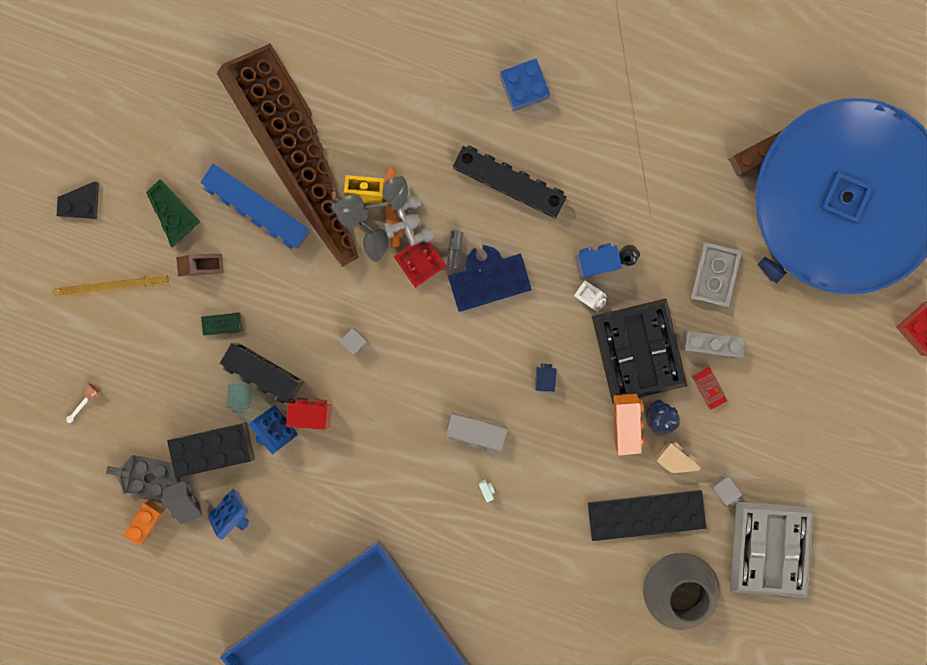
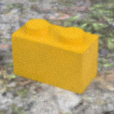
[344,175,384,205]

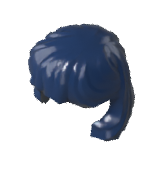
[646,400,680,435]

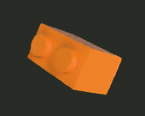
[123,500,166,546]

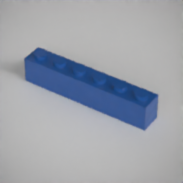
[200,164,311,249]

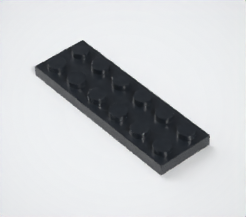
[587,490,706,541]

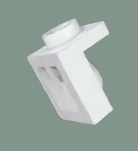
[574,281,607,312]

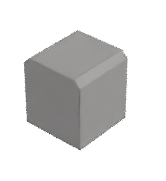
[340,328,368,355]

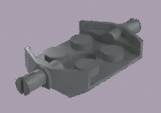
[106,455,191,500]

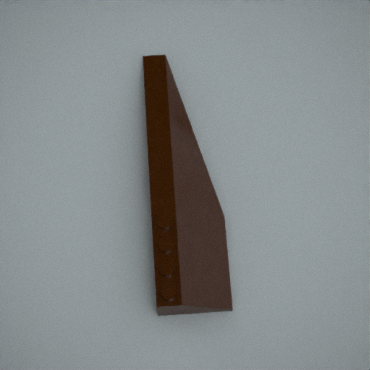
[217,43,359,267]

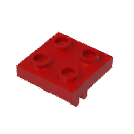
[393,242,447,288]

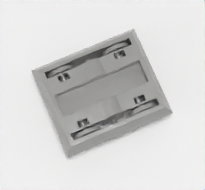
[730,502,814,597]

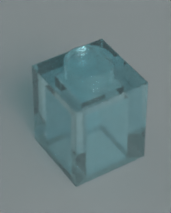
[227,384,251,413]

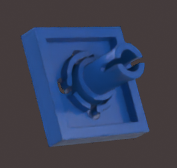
[248,405,298,455]
[208,489,249,540]

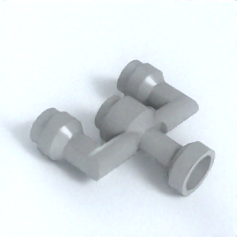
[383,196,435,246]

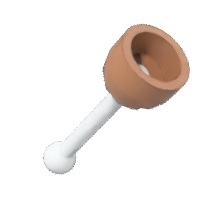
[66,383,102,423]

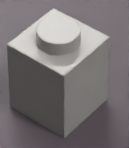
[709,474,742,506]

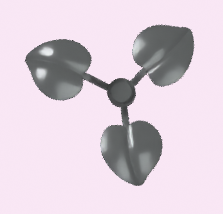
[331,176,408,262]

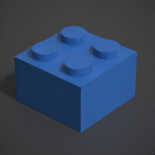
[500,58,550,112]
[575,243,622,278]

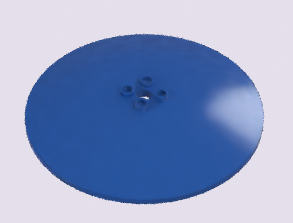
[755,98,927,294]

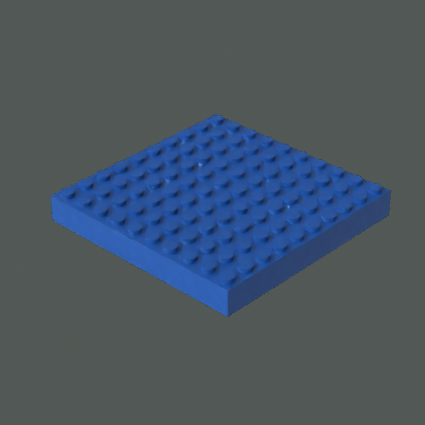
[220,540,469,665]

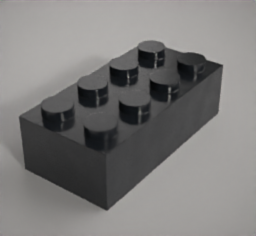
[219,343,304,404]
[167,422,255,478]

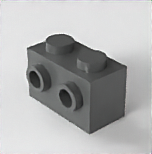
[161,481,202,524]

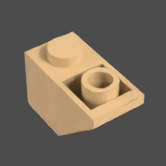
[654,442,701,473]

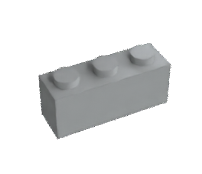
[681,331,745,358]
[446,412,507,453]

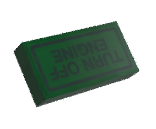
[201,312,242,336]

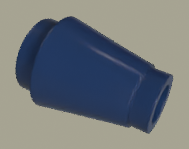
[757,256,787,284]

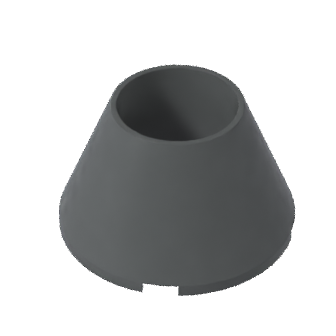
[643,553,720,630]

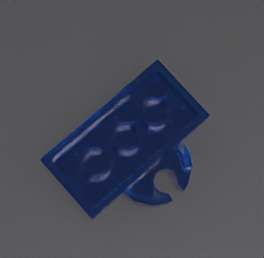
[448,245,532,312]

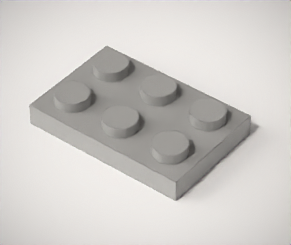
[690,242,742,307]

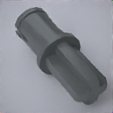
[447,230,463,269]

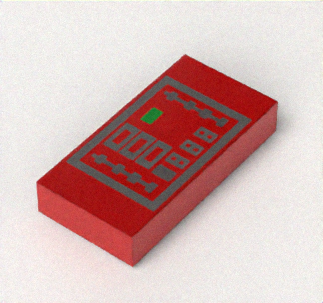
[692,367,728,410]

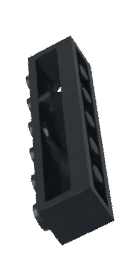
[453,145,567,219]

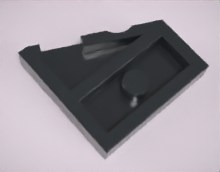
[56,182,99,219]

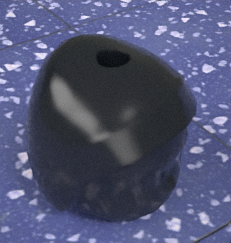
[619,245,640,266]

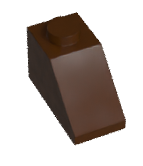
[176,254,224,277]

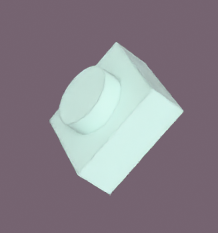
[479,479,495,502]

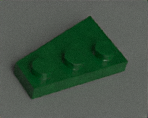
[146,179,201,248]

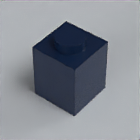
[535,363,557,392]

